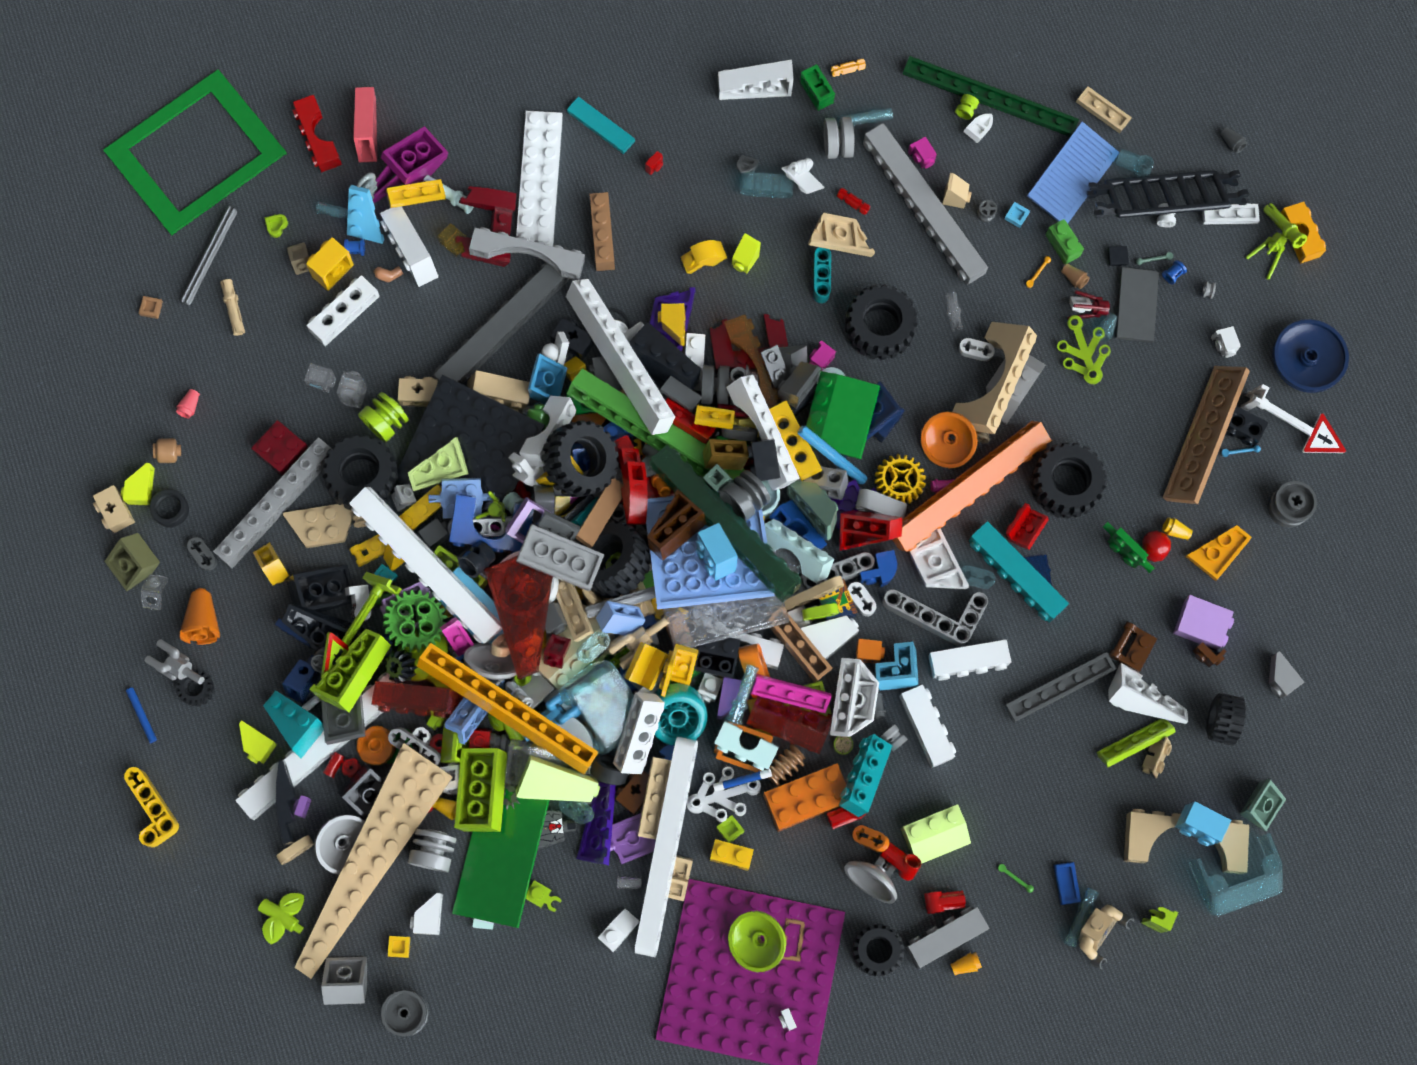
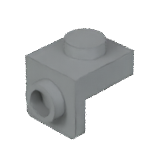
[391,484,417,512]

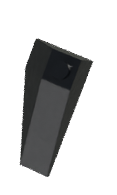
[282,603,365,650]

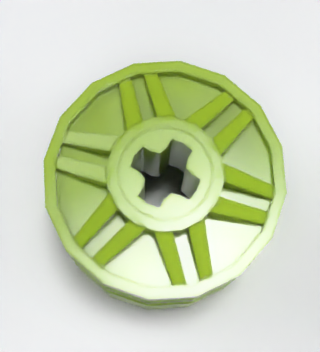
[358,392,409,443]

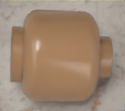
[153,438,181,463]

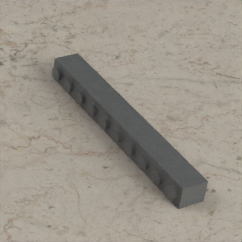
[434,246,570,384]

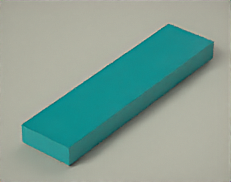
[567,96,635,154]

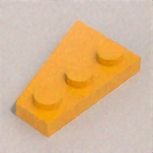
[1186,525,1252,581]

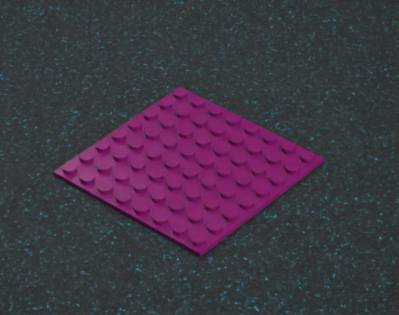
[656,879,845,1065]

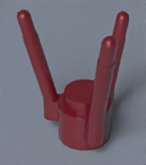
[1067,290,1110,320]

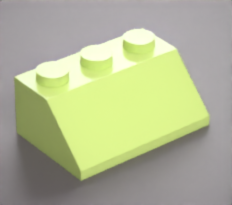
[901,804,971,863]

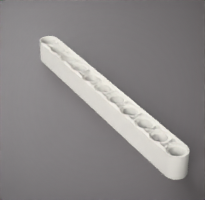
[635,737,698,957]

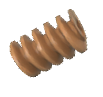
[768,744,805,787]

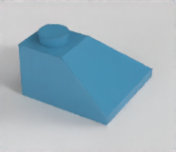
[528,353,567,404]

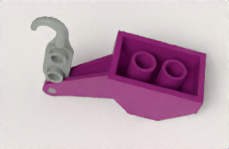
[357,126,448,204]

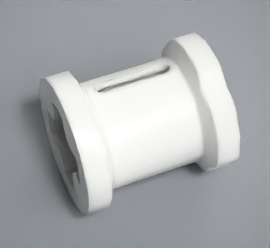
[412,727,432,746]

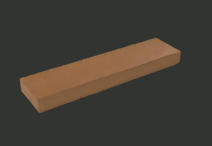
[575,478,624,548]

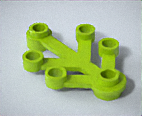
[1057,315,1111,384]

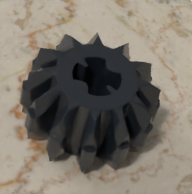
[383,650,418,683]

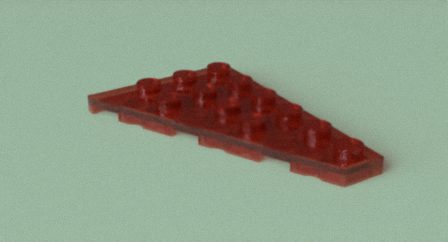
[485,556,553,679]

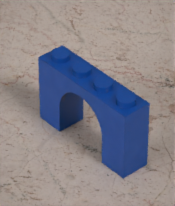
[449,493,534,554]

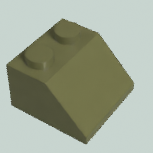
[104,533,160,591]

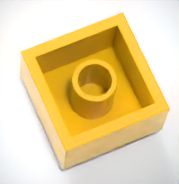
[306,238,354,291]

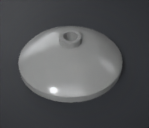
[464,643,523,680]
[315,814,365,875]
[844,861,897,904]

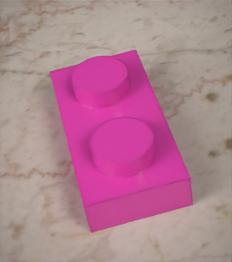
[439,617,474,657]

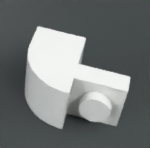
[508,452,544,486]

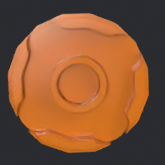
[357,726,396,766]

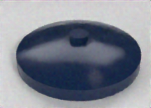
[1272,320,1349,393]

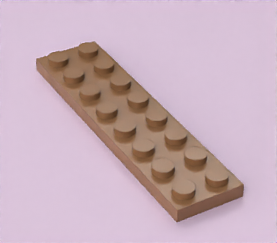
[1163,366,1250,504]

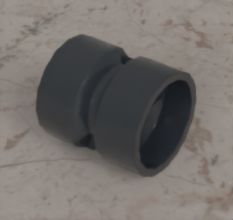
[458,541,496,578]

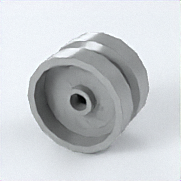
[823,117,854,159]

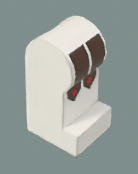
[345,585,371,621]

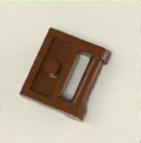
[1109,622,1157,673]

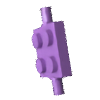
[610,813,656,864]

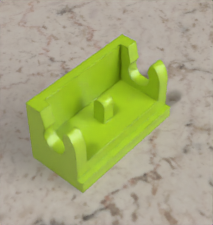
[1141,907,1178,933]

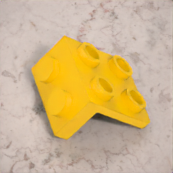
[659,644,699,697]

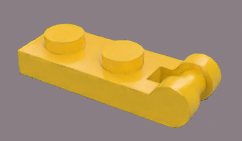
[349,534,386,567]

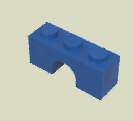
[769,500,827,550]

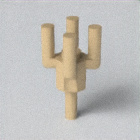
[608,617,669,670]

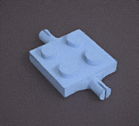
[429,478,495,518]

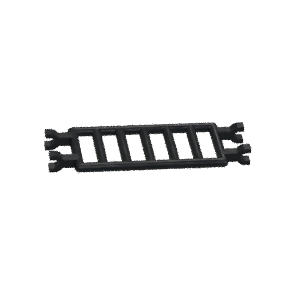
[1087,170,1249,218]

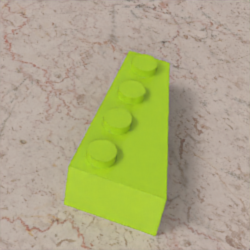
[309,629,391,713]

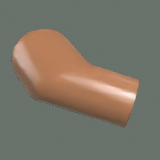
[374,266,403,282]

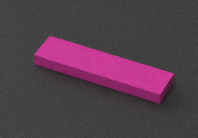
[750,674,831,713]

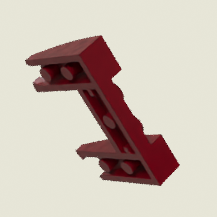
[455,186,517,267]
[709,314,788,374]

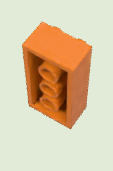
[763,763,846,832]

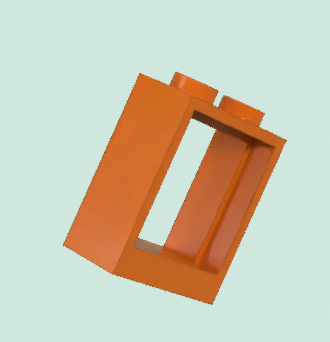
[714,720,773,772]

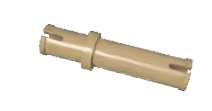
[220,279,245,336]

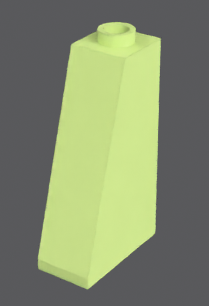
[515,755,600,802]

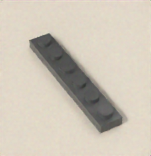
[1005,652,1116,723]

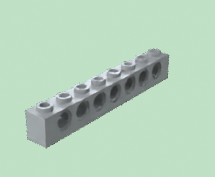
[213,437,333,569]

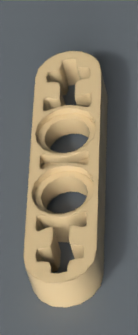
[779,576,844,612]

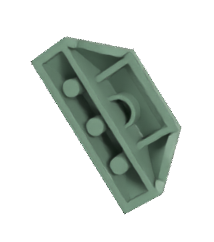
[787,480,838,540]

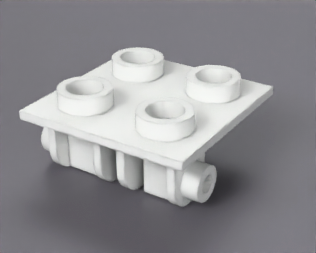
[781,158,824,194]
[505,673,554,709]

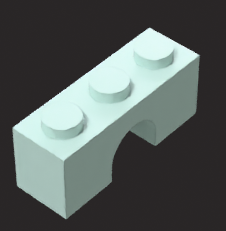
[715,721,779,771]

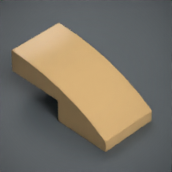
[668,855,693,901]

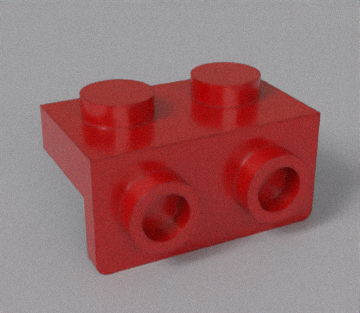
[1006,503,1049,550]

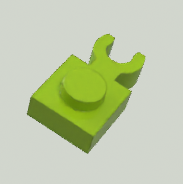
[526,880,562,912]

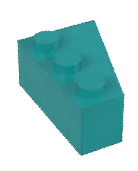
[263,690,324,759]

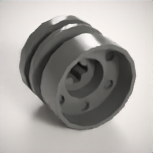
[718,470,770,523]

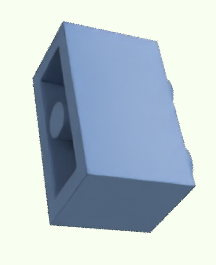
[596,601,645,636]

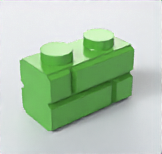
[1045,219,1084,265]

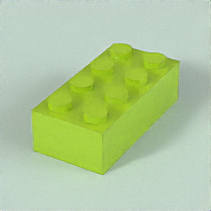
[454,748,507,832]

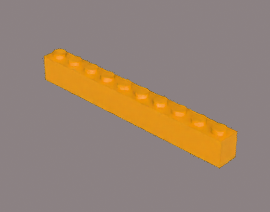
[417,643,599,775]

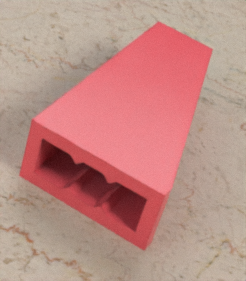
[354,87,377,163]

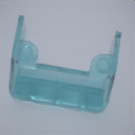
[1189,833,1283,916]

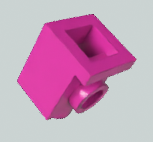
[908,137,937,168]
[809,340,836,372]

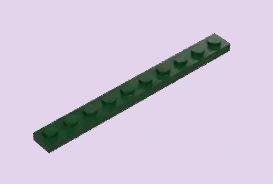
[903,56,1079,137]

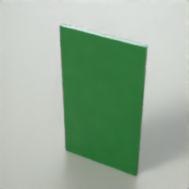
[452,789,549,928]

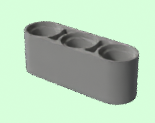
[855,489,907,519]

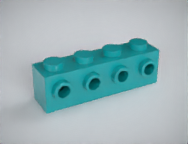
[839,734,893,817]

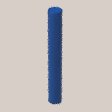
[126,687,157,743]

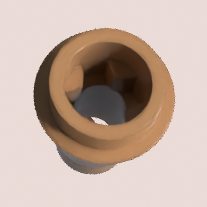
[1061,264,1090,289]

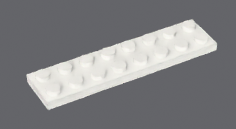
[516,111,563,246]

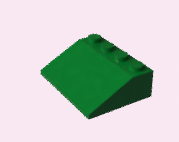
[806,371,880,459]

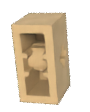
[398,376,438,407]
[93,485,135,533]

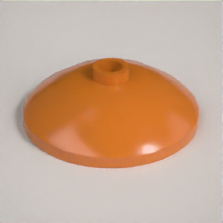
[921,412,977,468]

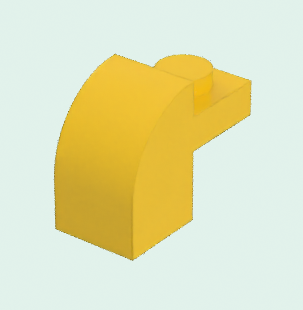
[681,240,727,274]

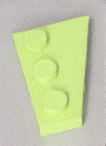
[408,437,469,491]

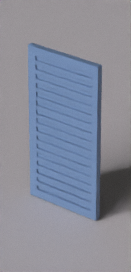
[1027,122,1120,224]

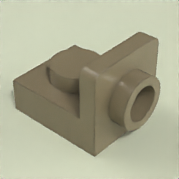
[287,242,309,275]

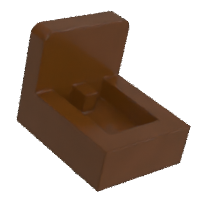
[1192,642,1227,667]

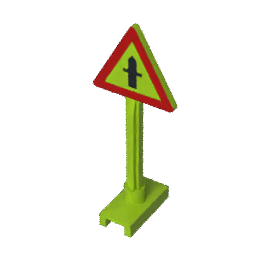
[321,572,402,679]

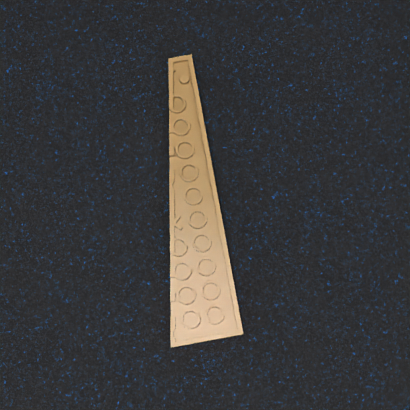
[295,743,453,979]

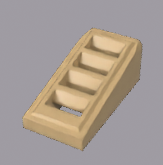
[582,589,603,606]

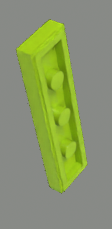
[1097,718,1176,767]

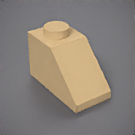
[942,173,972,209]

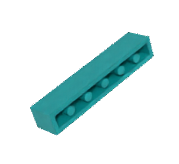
[969,521,1069,623]

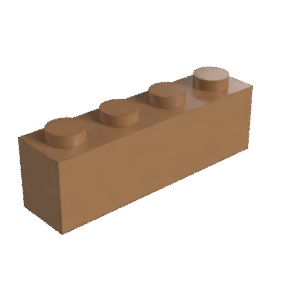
[590,192,615,271]
[765,608,833,683]

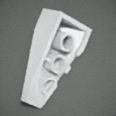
[1108,663,1188,724]

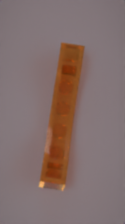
[724,315,784,424]

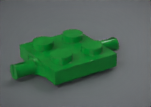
[1102,522,1155,573]

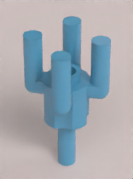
[522,687,584,742]

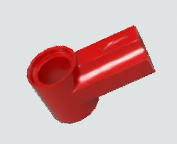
[826,807,866,830]
[880,842,922,881]
[924,890,966,914]

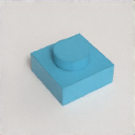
[1004,202,1030,228]

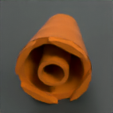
[180,588,220,645]

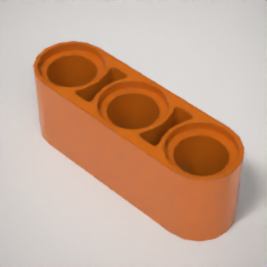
[738,643,770,698]

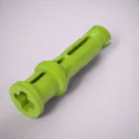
[1263,203,1307,248]

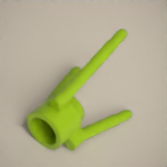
[1246,232,1287,279]
[475,491,507,522]

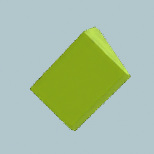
[440,723,470,764]

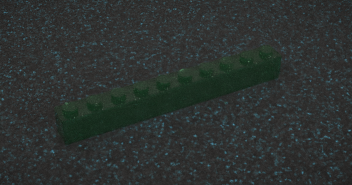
[649,445,802,603]

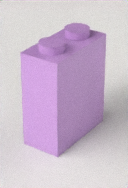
[1173,595,1234,650]

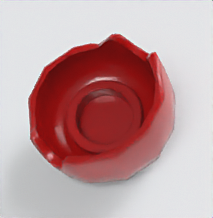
[1142,531,1171,562]

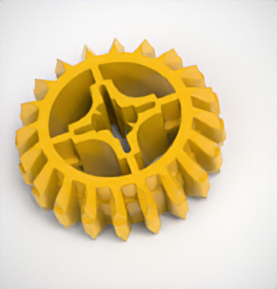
[874,454,926,504]

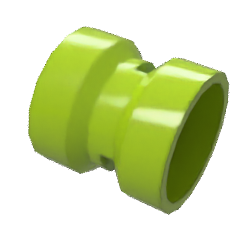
[955,94,979,120]

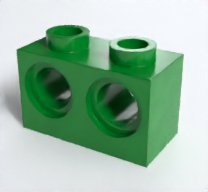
[800,64,835,111]

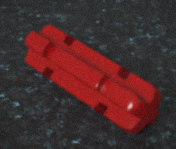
[837,188,870,215]

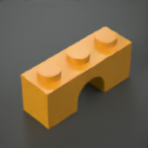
[1281,202,1326,264]

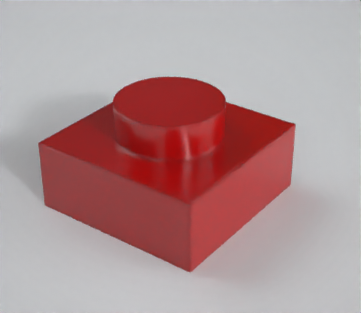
[645,151,663,175]

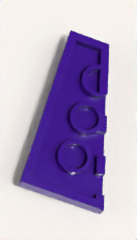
[576,782,616,866]

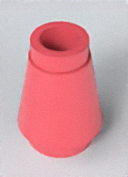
[176,389,200,419]

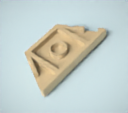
[808,213,875,257]
[283,504,354,548]

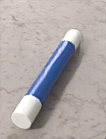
[713,769,772,791]

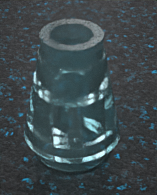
[1095,313,1118,342]

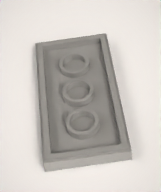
[516,524,604,591]

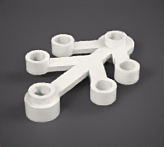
[687,766,761,822]

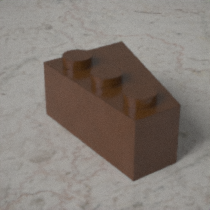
[647,489,706,561]

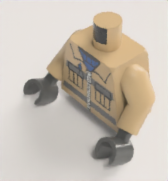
[1079,905,1134,970]

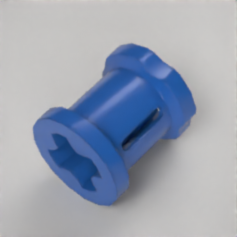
[344,239,365,256]
[1162,260,1187,285]

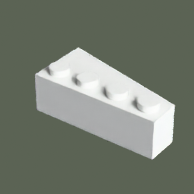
[718,60,793,100]
[380,206,438,287]

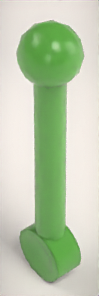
[998,864,1034,893]

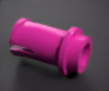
[930,479,954,494]

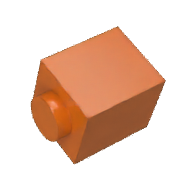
[856,639,885,663]

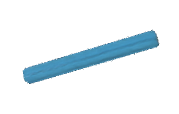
[798,426,867,484]

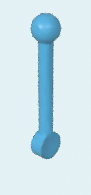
[1221,445,1261,457]

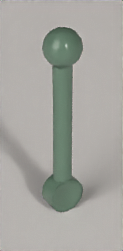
[1136,252,1173,265]

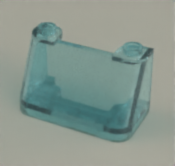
[558,660,634,755]

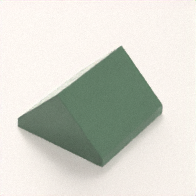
[1240,778,1286,831]

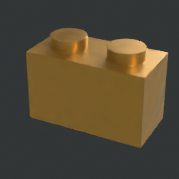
[703,439,749,470]

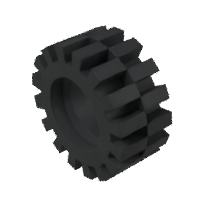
[176,669,214,707]

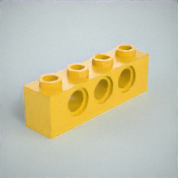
[769,401,822,481]

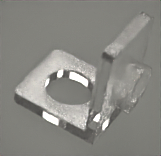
[141,575,168,610]

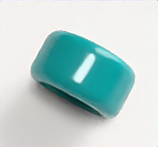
[654,683,708,746]

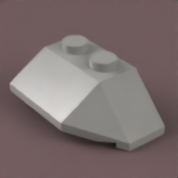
[986,355,1046,425]

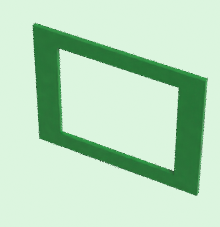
[103,69,287,236]

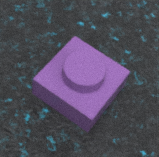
[293,795,311,819]

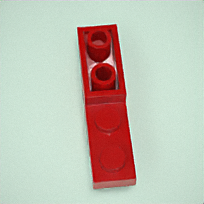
[618,448,648,525]

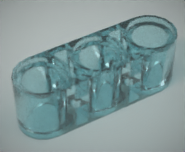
[740,172,794,198]

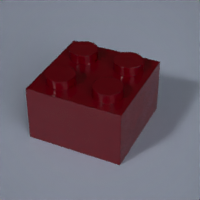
[252,420,308,476]

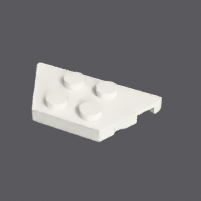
[910,529,969,589]

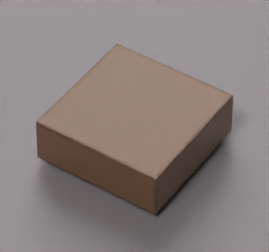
[138,296,163,319]

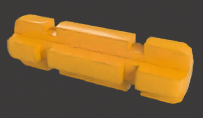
[830,58,866,77]

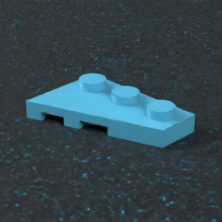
[347,185,385,244]

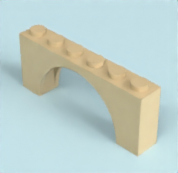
[952,322,1037,434]
[1124,809,1249,874]

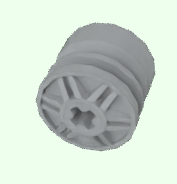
[408,829,457,873]

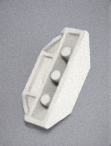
[830,658,879,737]

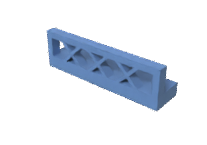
[445,679,505,745]

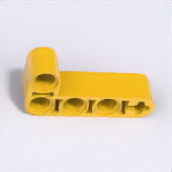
[124,767,179,847]

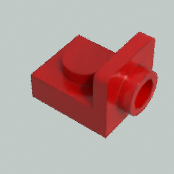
[469,728,492,748]

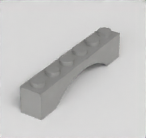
[469,227,585,280]

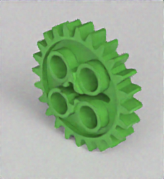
[383,590,448,653]

